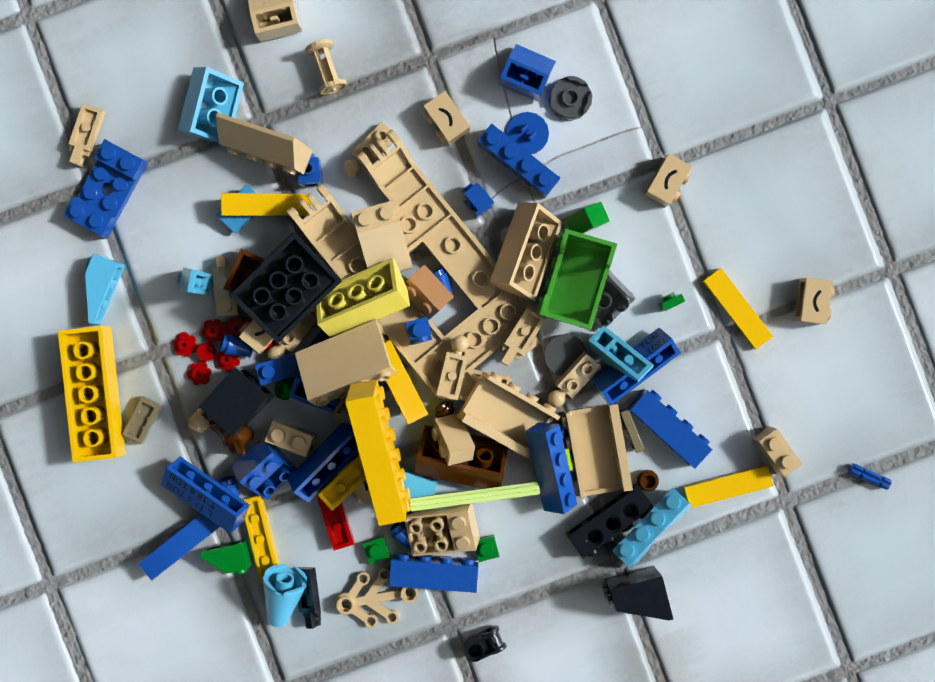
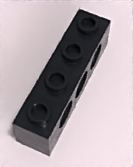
[566,483,654,559]

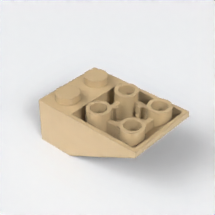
[248,0,302,42]
[405,504,480,556]

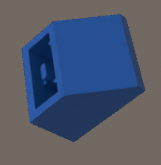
[499,44,556,102]
[231,437,297,500]

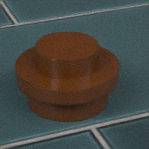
[435,401,455,418]
[637,470,659,492]

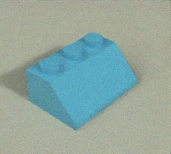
[177,67,244,143]

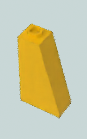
[383,337,428,425]

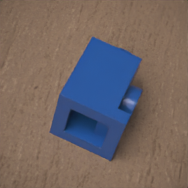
[298,154,323,188]
[461,182,494,219]
[405,317,432,346]

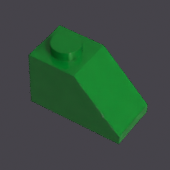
[199,539,253,575]

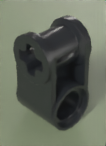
[464,625,507,662]

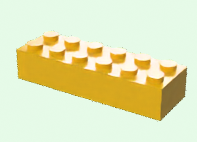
[58,326,126,463]
[345,379,411,526]

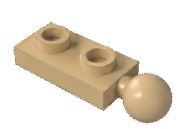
[343,122,393,177]
[268,312,317,360]
[436,335,469,400]
[548,351,602,407]

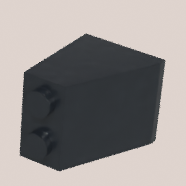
[198,367,275,437]
[602,566,674,621]

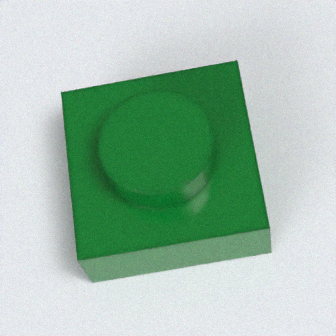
[658,292,685,312]
[476,534,500,562]
[362,535,391,564]

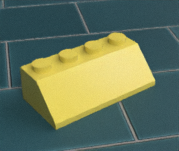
[316,258,410,338]

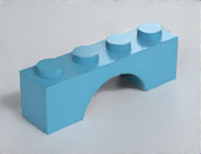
[612,488,692,568]

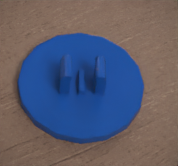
[506,112,549,154]

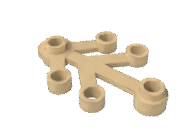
[335,567,418,628]

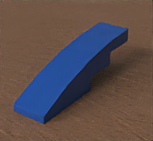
[138,514,220,581]

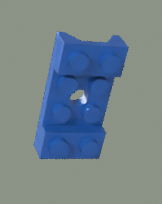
[63,139,148,238]

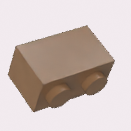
[404,264,454,320]

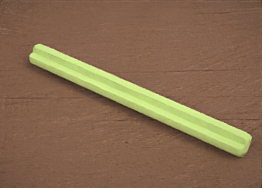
[409,482,540,512]

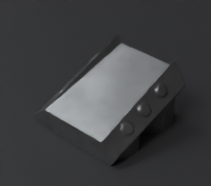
[594,270,636,328]

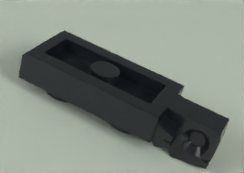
[298,567,321,629]

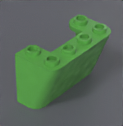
[537,229,617,330]

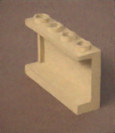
[295,319,397,406]
[457,371,560,461]
[561,403,633,499]

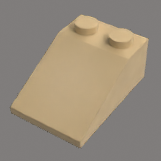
[351,200,413,271]

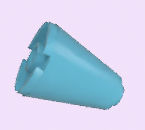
[262,564,307,627]

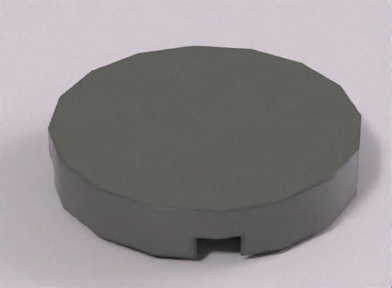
[549,76,592,121]
[544,334,587,376]

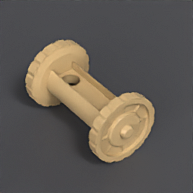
[305,39,347,95]

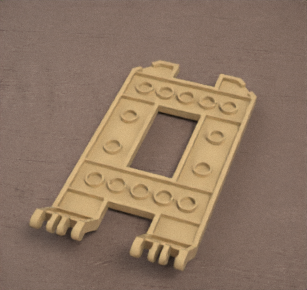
[287,129,537,401]

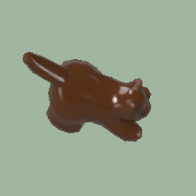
[209,421,254,456]

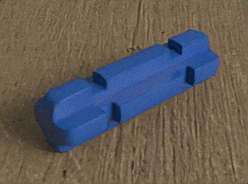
[848,463,892,490]

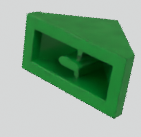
[562,202,610,234]

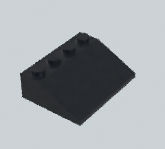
[228,232,342,343]

